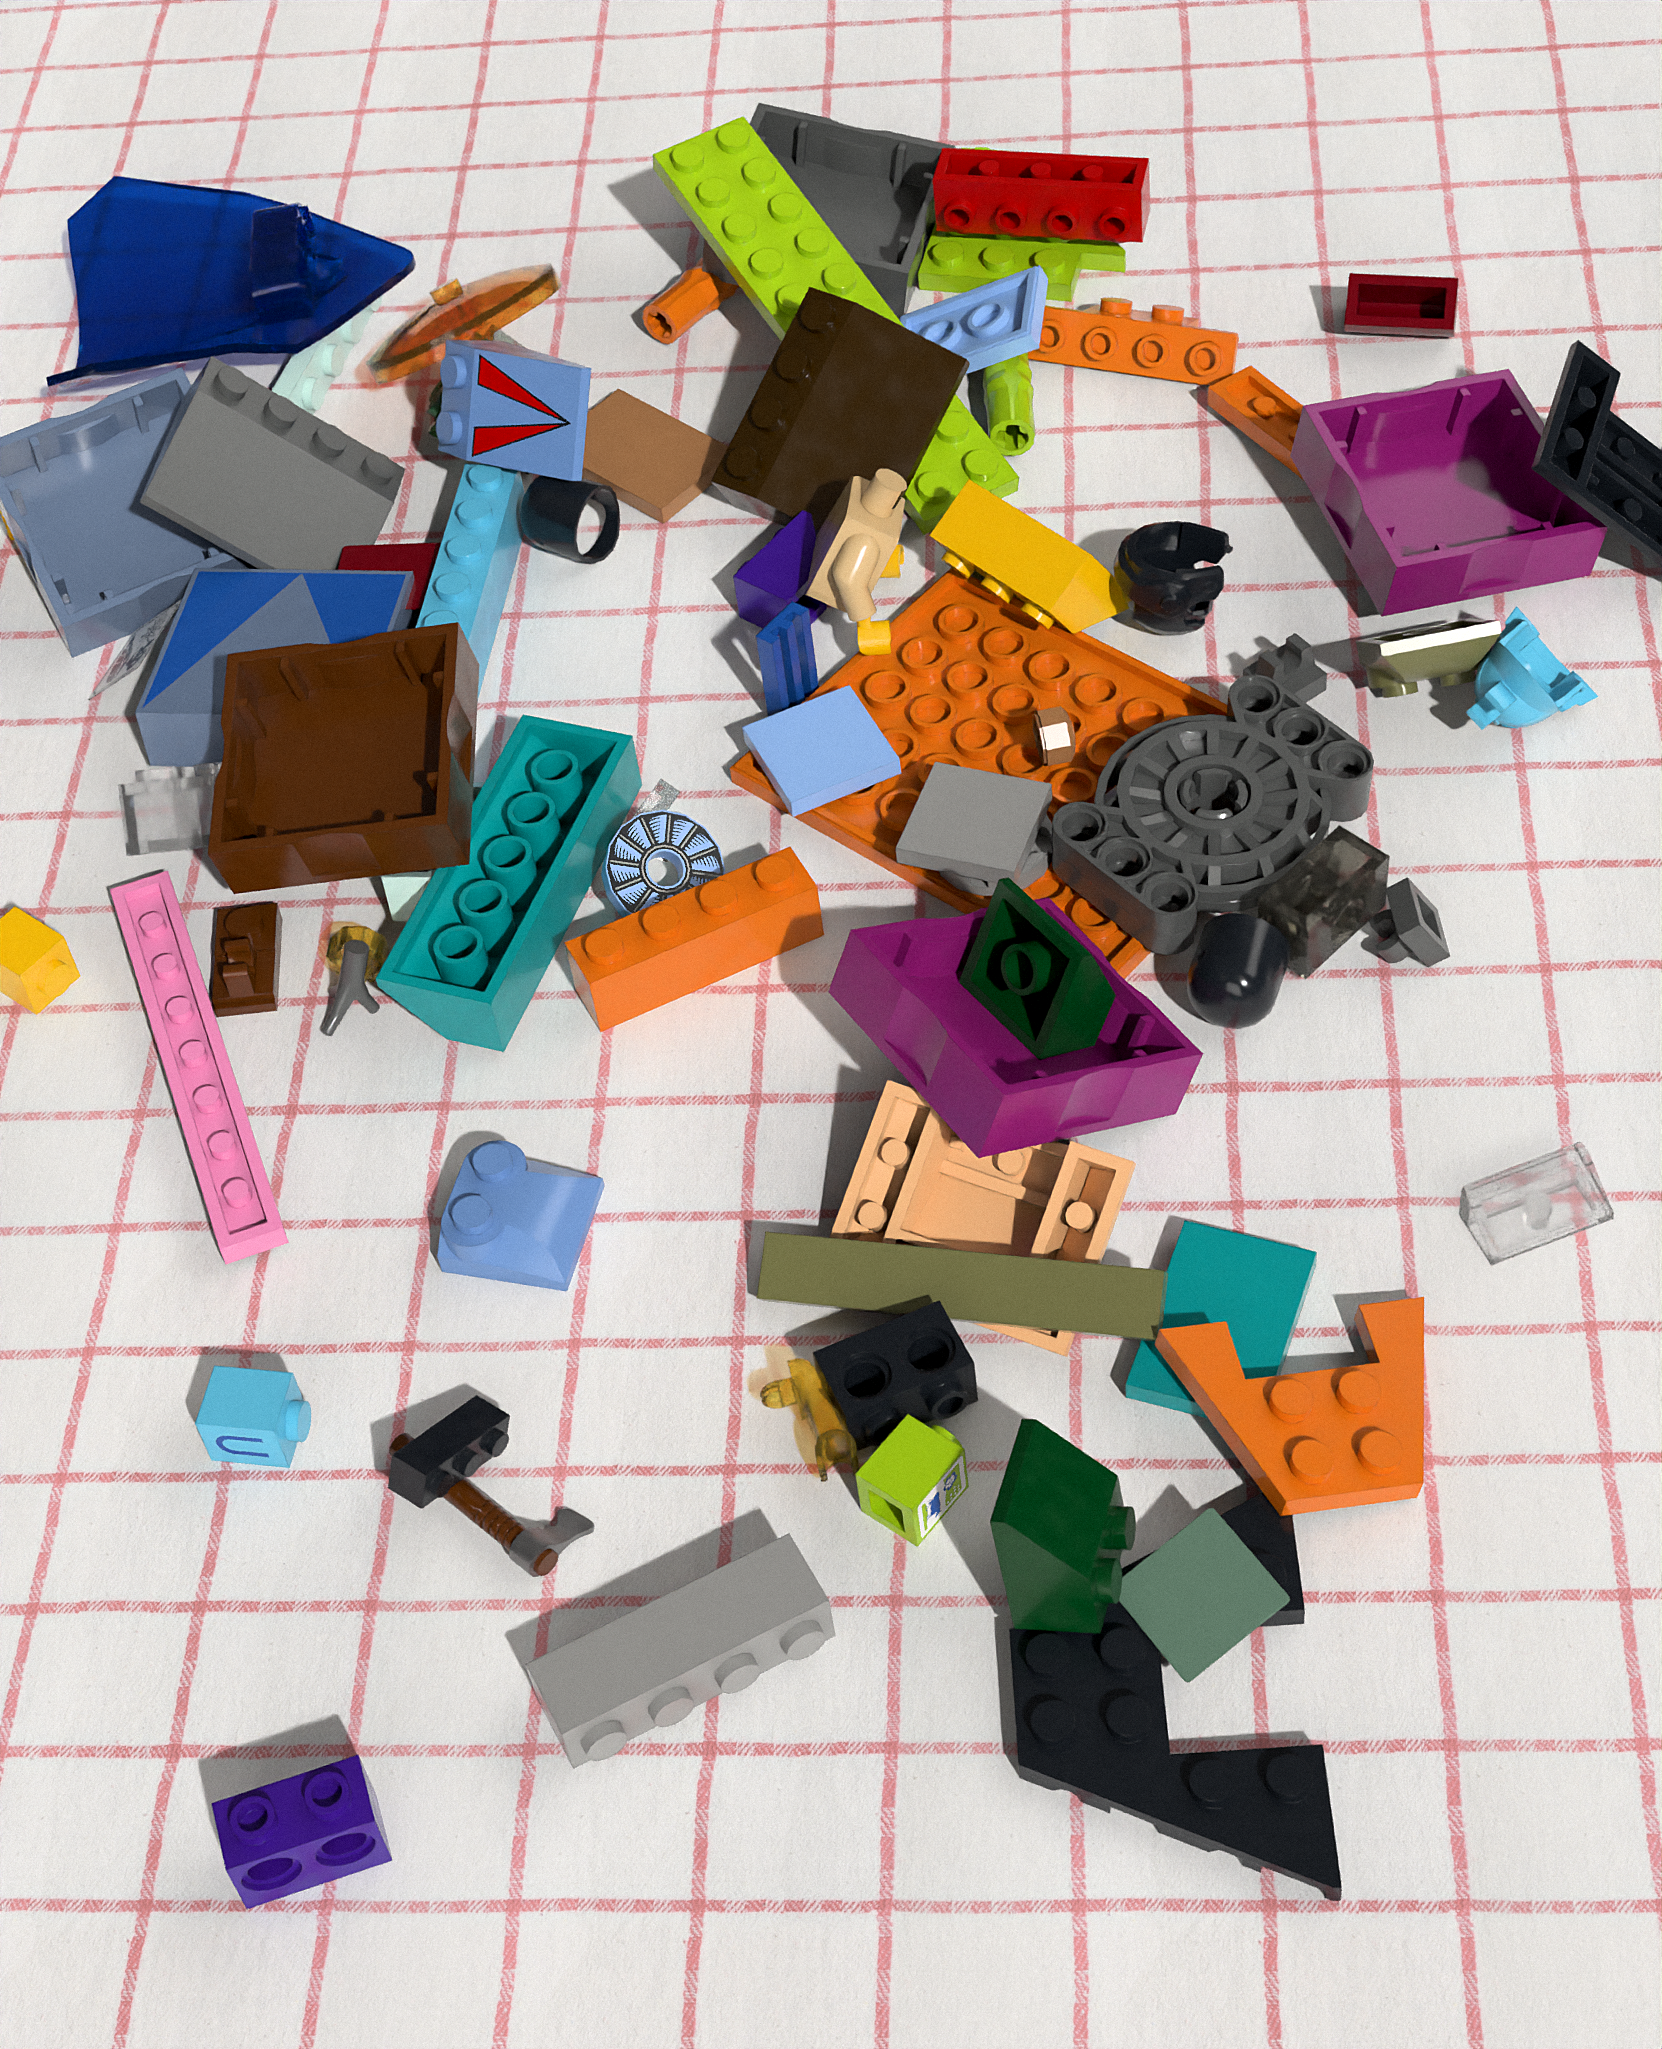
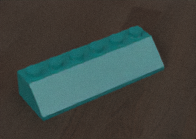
[375,714,642,1052]

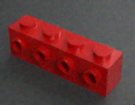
[933,148,1150,243]

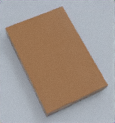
[582,388,728,524]

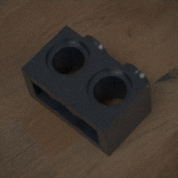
[812,1300,978,1454]

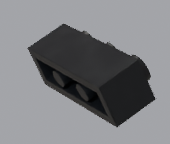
[388,1395,510,1509]

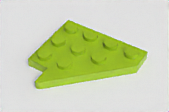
[918,147,1126,302]

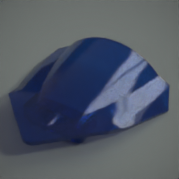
[46,176,416,389]

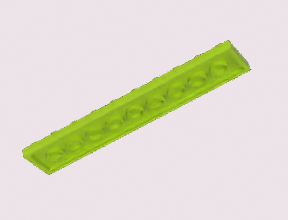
[653,116,1019,535]

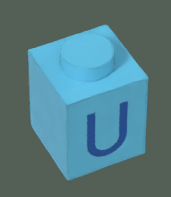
[195,1365,311,1468]

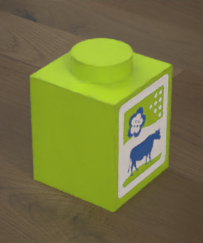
[855,1414,969,1547]

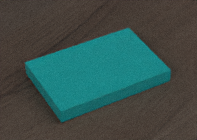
[1125,1221,1317,1418]

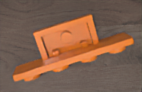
[1028,297,1239,386]

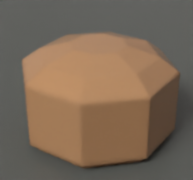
[1032,706,1076,766]

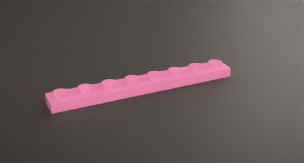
[110,871,289,1264]

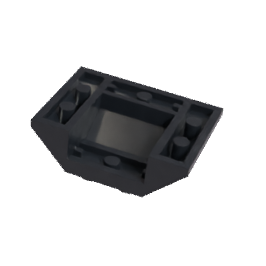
[1531,340,1662,568]

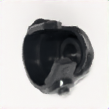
[1113,521,1233,635]

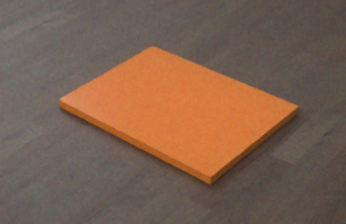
[730,568,1227,979]

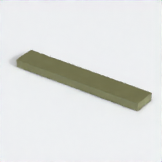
[757,1231,1168,1342]

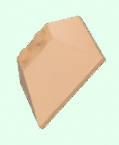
[829,1080,1136,1357]

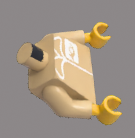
[806,468,907,656]

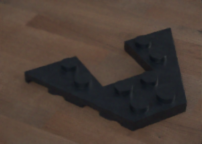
[1009,1492,1342,1901]

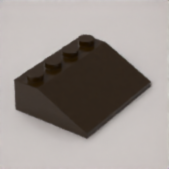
[711,287,970,536]

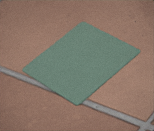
[1119,1508,1290,1682]

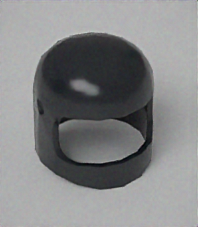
[520,475,620,564]
[1185,913,1292,1029]

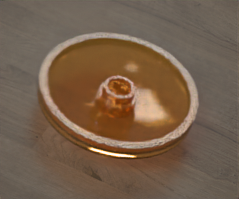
[365,263,562,384]

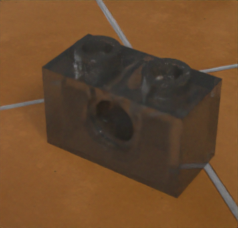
[1257,825,1390,980]

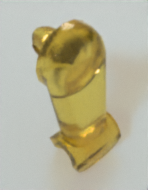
[760,1358,861,1482]

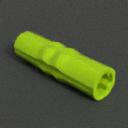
[983,352,1036,456]

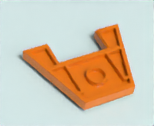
[1155,1297,1424,1516]

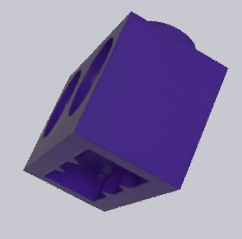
[211,1755,393,1909]

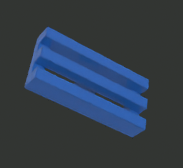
[756,601,819,717]

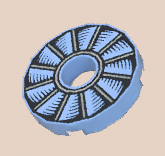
[601,810,725,917]

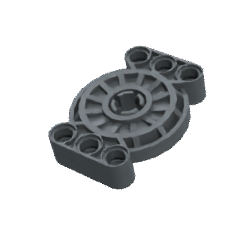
[1052,674,1374,955]

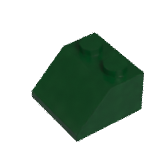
[959,877,1116,1060]
[990,1419,1136,1633]

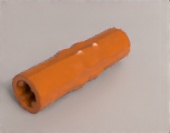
[642,257,740,344]

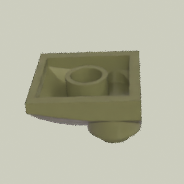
[1356,618,1502,698]

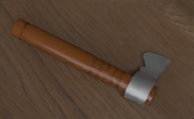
[389,1433,594,1577]

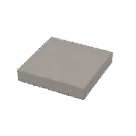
[895,762,1052,884]

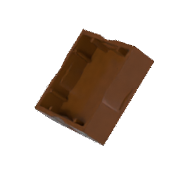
[208,622,479,894]

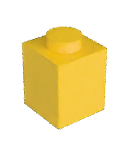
[0,906,80,1015]

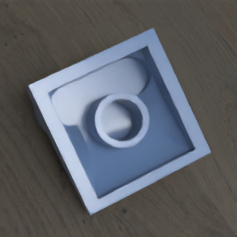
[437,1140,605,1291]

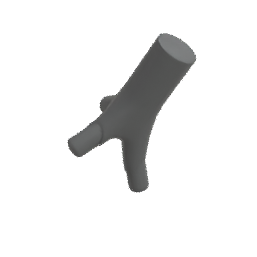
[321,940,380,1036]

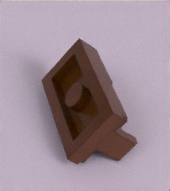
[212,903,283,1017]

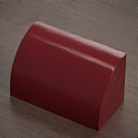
[1344,273,1459,337]

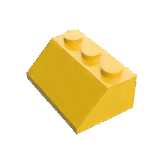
[929,479,1130,634]

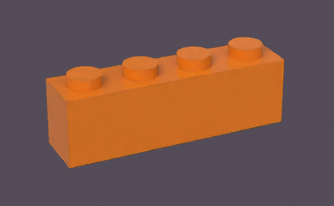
[565,846,824,1032]

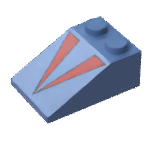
[436,340,591,481]

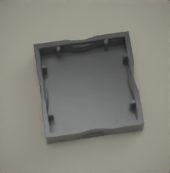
[702,103,955,320]

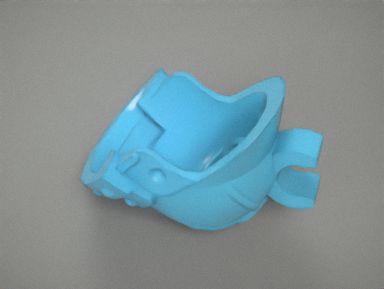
[1466,606,1598,730]

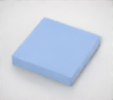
[742,685,901,817]

